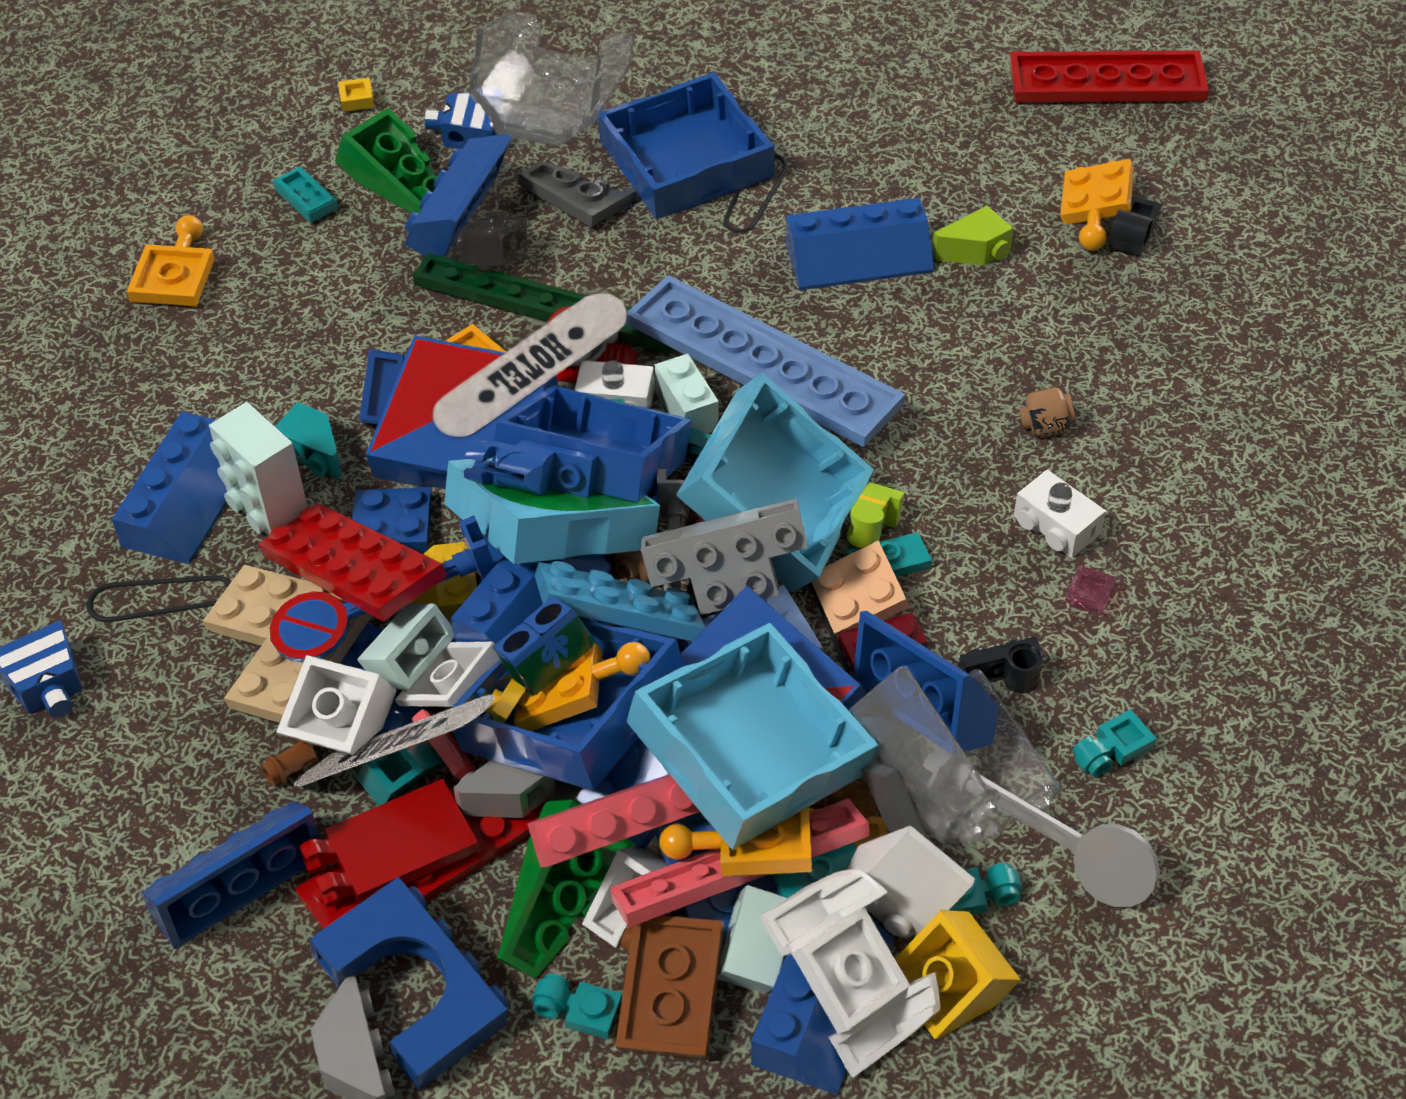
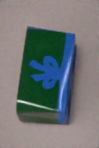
[493,596,595,697]

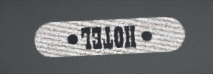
[433,293,627,437]
[294,695,494,787]

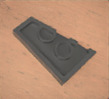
[518,161,637,227]

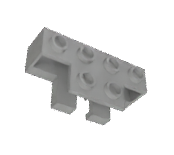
[641,498,808,615]

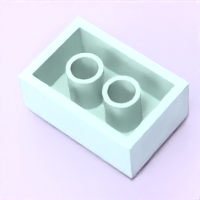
[209,402,308,536]

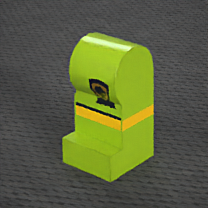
[846,482,905,548]

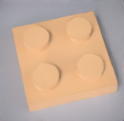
[812,541,910,640]

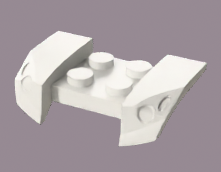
[759,869,940,1078]

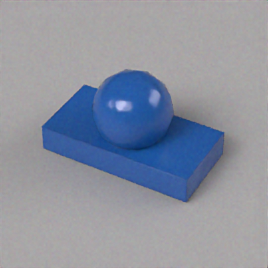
[359,349,406,425]

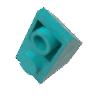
[275,402,342,479]
[356,740,445,806]

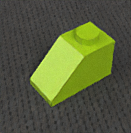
[932,206,1013,265]

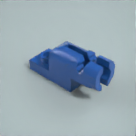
[464,439,598,498]

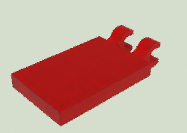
[299,779,479,907]

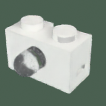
[575,360,655,409]
[1014,470,1106,558]

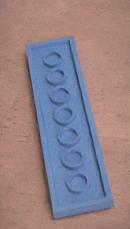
[626,275,906,447]

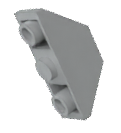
[453,760,557,818]
[311,975,395,1099]

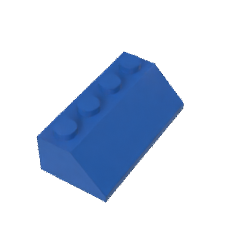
[404,134,512,257]
[785,198,934,291]
[112,412,227,565]
[451,554,611,644]
[853,611,998,754]
[141,801,320,949]
[751,917,895,1095]

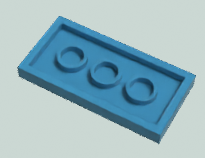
[535,561,705,642]

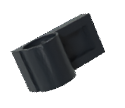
[1108,196,1162,257]
[958,636,1043,693]

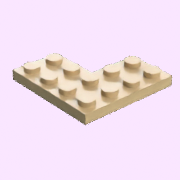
[203,565,372,723]

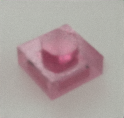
[1065,565,1117,615]

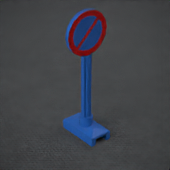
[269,515,495,663]

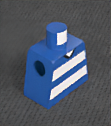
[425,91,503,149]
[0,620,82,718]

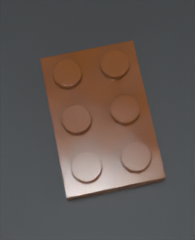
[615,915,725,1060]

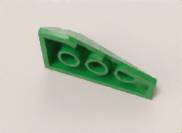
[335,107,437,214]
[497,800,635,979]

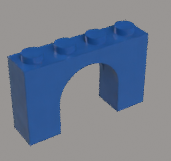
[310,877,509,1090]

